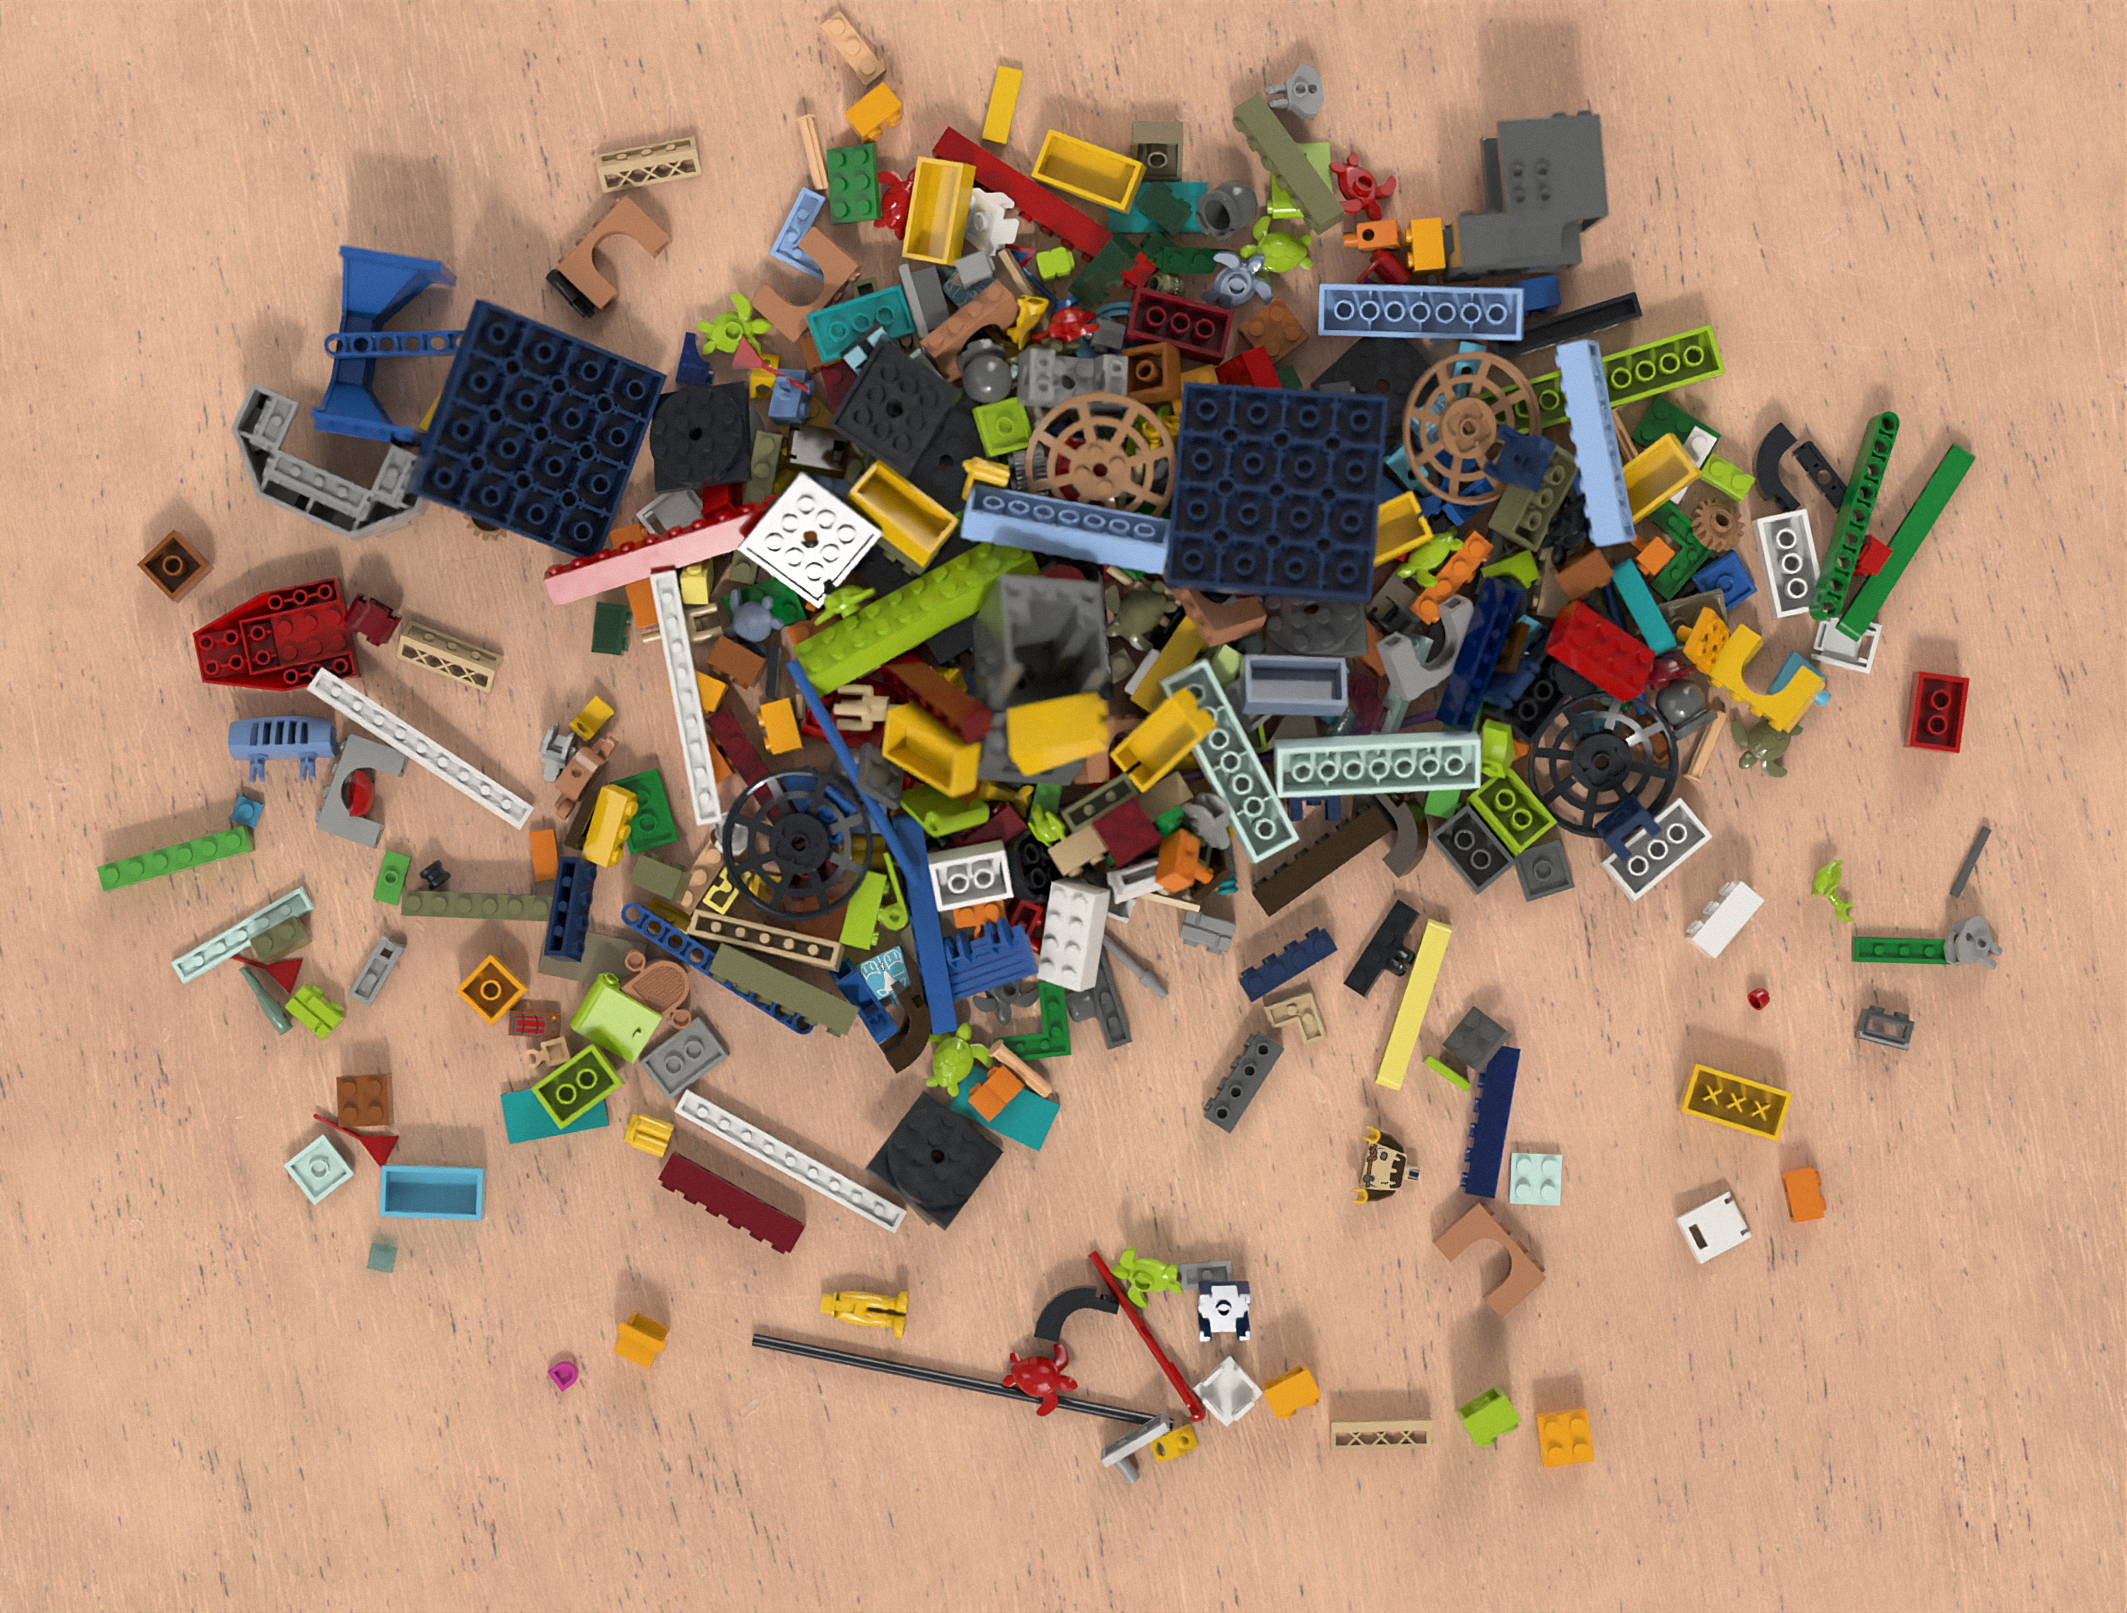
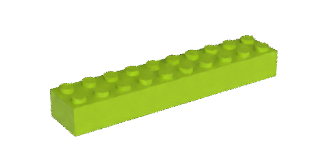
[1478,324,1725,446]
[792,541,1042,698]

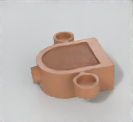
[555,736,619,821]
[619,950,692,1029]

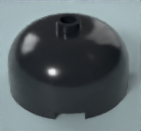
[999,828,1069,904]

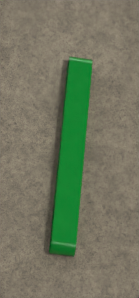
[1809,411,1900,622]
[1835,443,1976,642]

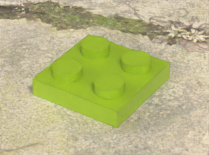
[972,397,1032,458]

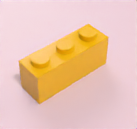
[581,784,639,868]

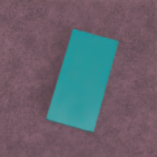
[1107,182,1208,234]
[805,284,917,364]
[948,1064,1060,1151]
[500,1089,609,1144]

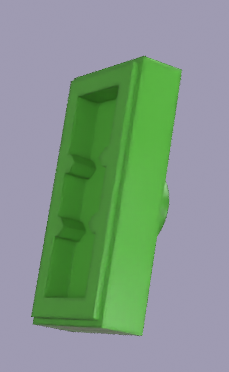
[373,850,412,906]

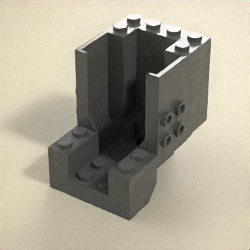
[1442,110,1609,283]
[973,575,1108,786]

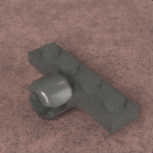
[1066,946,1133,1050]

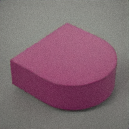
[547,1361,578,1392]

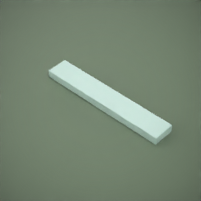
[171,886,315,984]

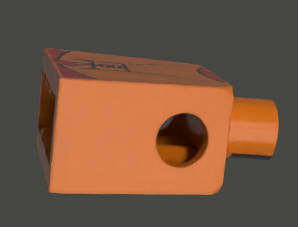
[1343,219,1402,254]

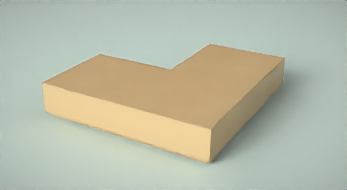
[1263,991,1327,1046]

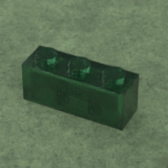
[1067,231,1141,310]

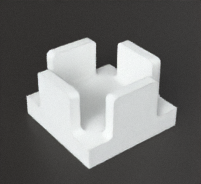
[964,188,1019,256]
[1192,1355,1263,1427]

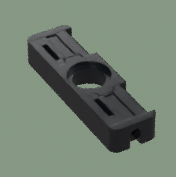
[1791,441,1847,514]

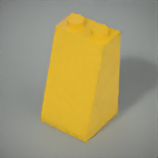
[1007,692,1109,776]

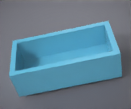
[379,1164,487,1220]

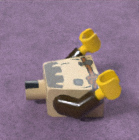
[1351,1126,1420,1204]

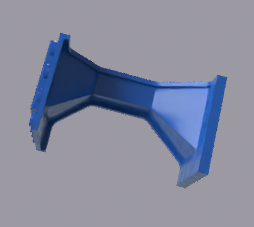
[311,245,457,449]

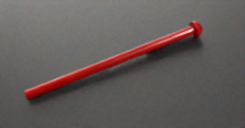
[1088,1250,1206,1422]

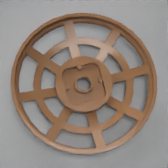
[1402,352,1541,505]
[1025,391,1177,518]

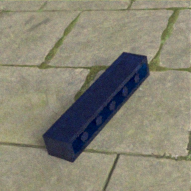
[1435,575,1523,733]
[1459,1045,1521,1199]

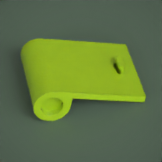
[1267,142,1333,219]
[901,785,989,837]
[882,853,909,930]
[569,973,663,1064]

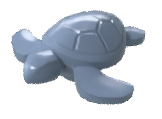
[1202,251,1273,310]
[724,589,784,658]

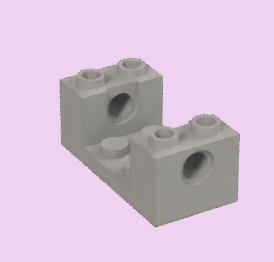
[1017,349,1128,412]

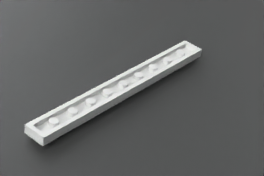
[650,571,723,826]
[307,667,534,830]
[674,1089,907,1234]

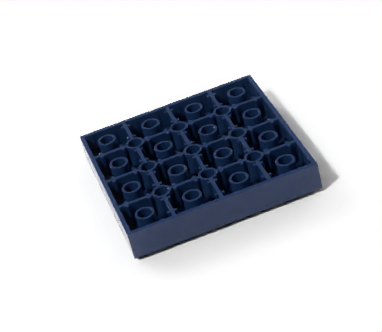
[405,299,667,558]
[1165,382,1388,604]

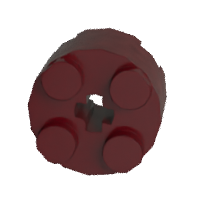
[343,593,402,647]

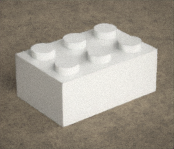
[927,840,1013,911]
[1685,881,1764,959]

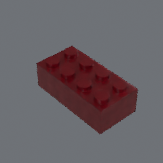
[1123,286,1234,367]

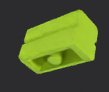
[1036,246,1075,285]
[1698,452,1755,502]
[284,984,346,1040]

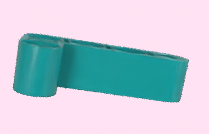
[1611,558,1678,658]

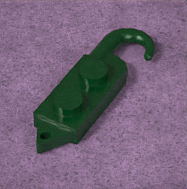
[1145,246,1234,274]

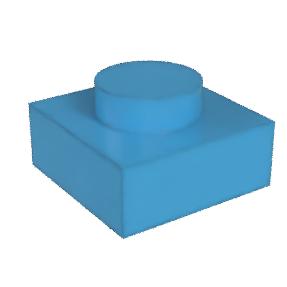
[231,796,265,828]

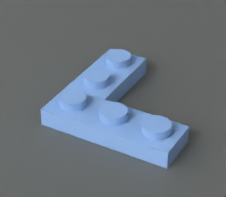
[769,187,826,282]

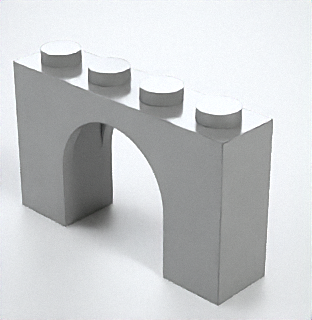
[1376,594,1485,702]
[315,733,410,849]

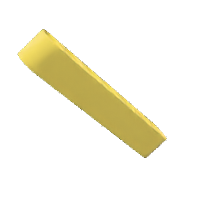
[1375,918,1453,1091]

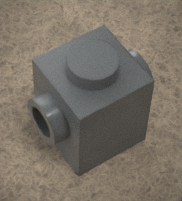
[1085,316,1126,355]

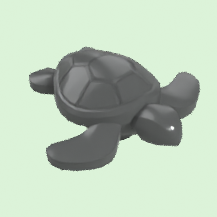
[973,979,1039,1026]

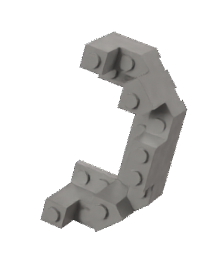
[231,382,430,541]

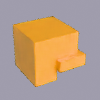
[612,1311,670,1369]

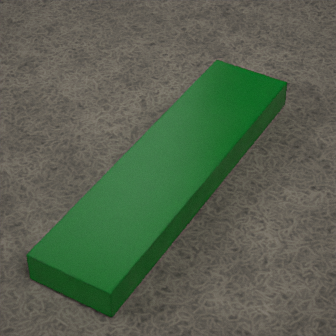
[1852,937,1955,965]

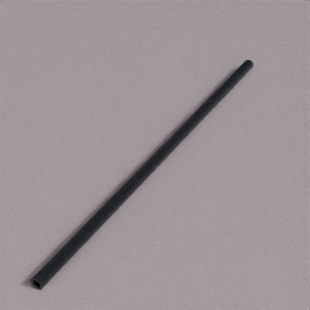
[752,1333,1174,1431]

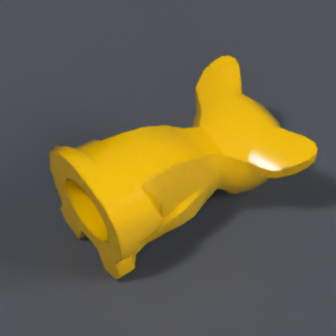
[1006,295,1049,351]
[979,780,1035,817]

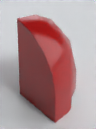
[349,770,375,817]

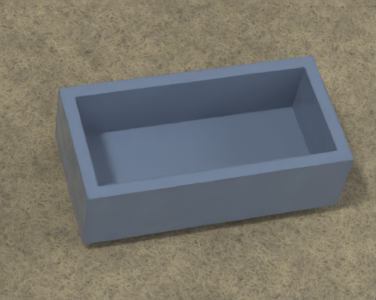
[1240,655,1348,717]

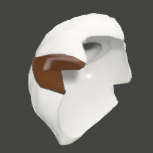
[710,812,749,857]

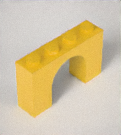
[1706,624,1825,733]

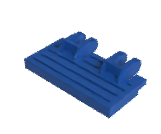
[943,917,1039,1001]

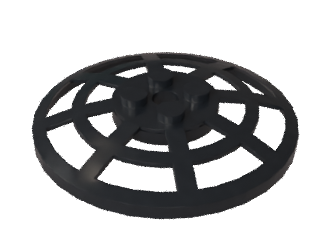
[1528,691,1679,838]
[722,768,873,921]

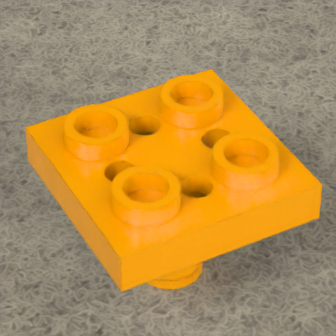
[1676,607,1730,674]

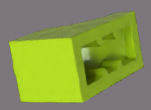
[1481,549,1540,589]
[1480,719,1516,778]

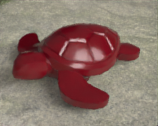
[1643,657,1697,691]

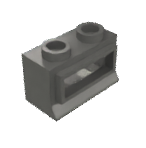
[1854,1005,1914,1051]

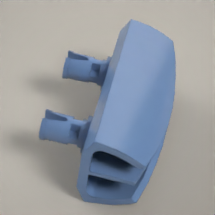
[228,716,337,782]

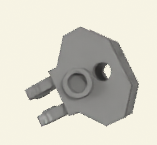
[1265,64,1324,121]
[539,722,578,783]
[1182,792,1231,849]
[1943,915,2003,970]

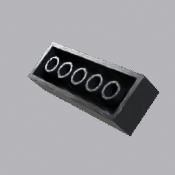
[925,560,1057,668]
[1483,596,1622,746]

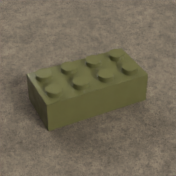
[1488,443,1580,552]

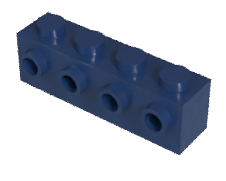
[544,856,597,963]
[1238,927,1338,1002]

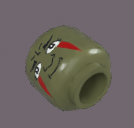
[1147,270,1185,298]

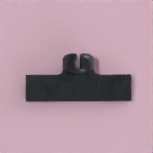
[1343,900,1420,998]

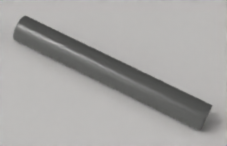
[1949,826,1992,898]

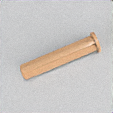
[795,114,829,191]
[1611,407,1639,463]
[1683,710,1727,784]
[988,1039,1052,1098]

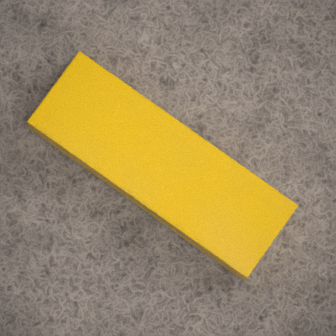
[982,65,1023,145]

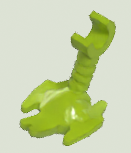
[1028,803,1072,847]
[1811,860,1854,922]

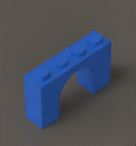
[1379,438,1477,521]

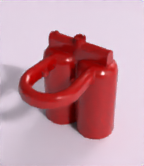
[1356,248,1413,285]

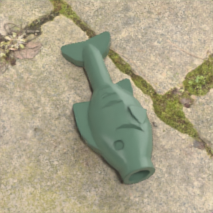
[239,967,293,1035]

